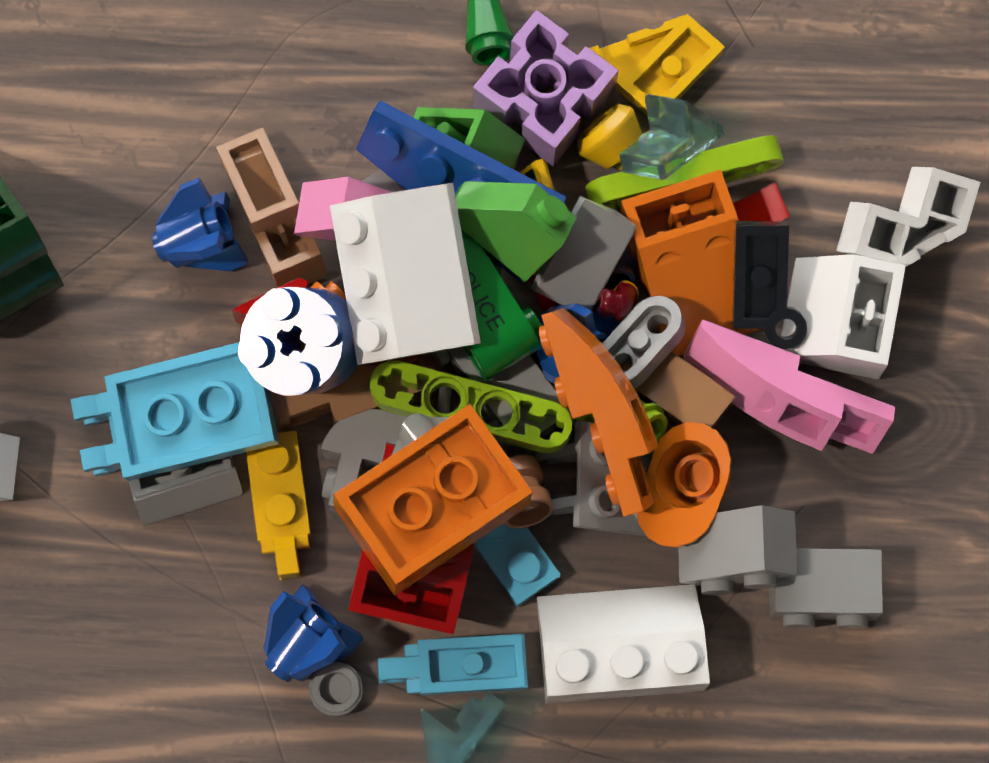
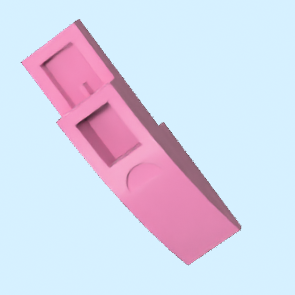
[683,319,895,454]

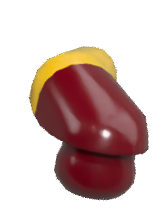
[596,280,639,321]

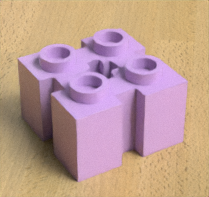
[473,10,619,167]

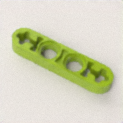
[585,135,785,211]
[370,360,572,453]

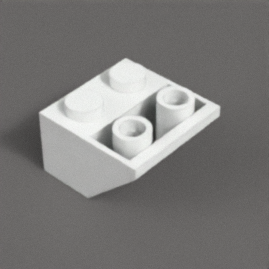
[781,254,906,379]

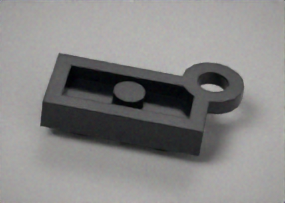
[732,221,807,349]

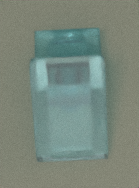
[619,94,725,180]
[420,692,506,763]

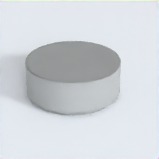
[309,662,363,717]

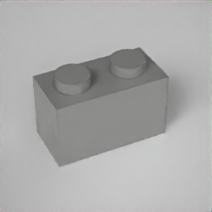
[678,505,798,595]
[769,548,883,630]

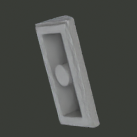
[531,196,636,311]
[129,456,243,525]

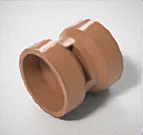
[503,455,554,529]

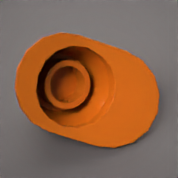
[637,422,732,548]

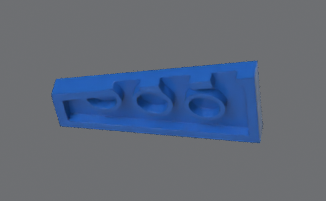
[356,100,567,283]

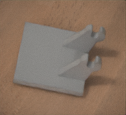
[534,421,664,537]

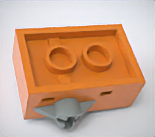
[333,404,533,596]

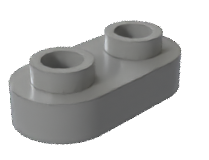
[602,296,686,389]

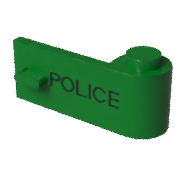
[461,229,542,381]

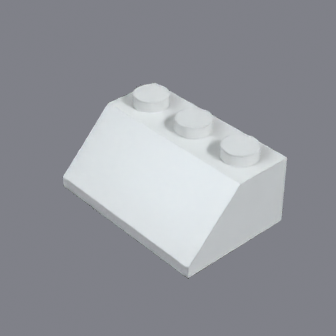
[330,183,481,365]
[537,585,710,703]

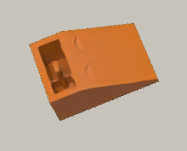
[619,169,765,357]

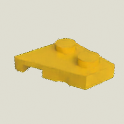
[589,14,725,124]

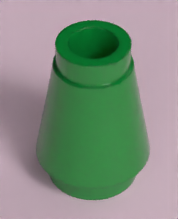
[465,0,514,66]

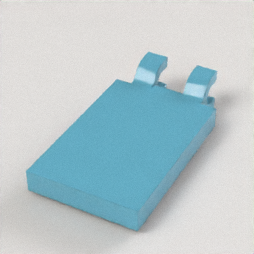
[70,342,280,481]

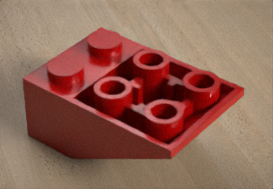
[348,442,475,635]

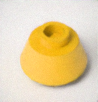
[577,104,643,170]

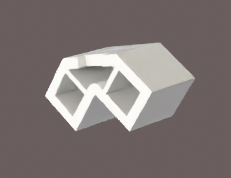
[836,167,981,267]

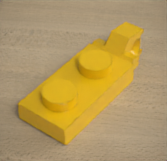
[246,431,311,580]

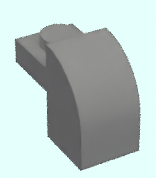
[321,409,407,516]

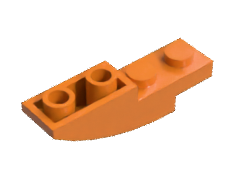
[539,308,659,517]

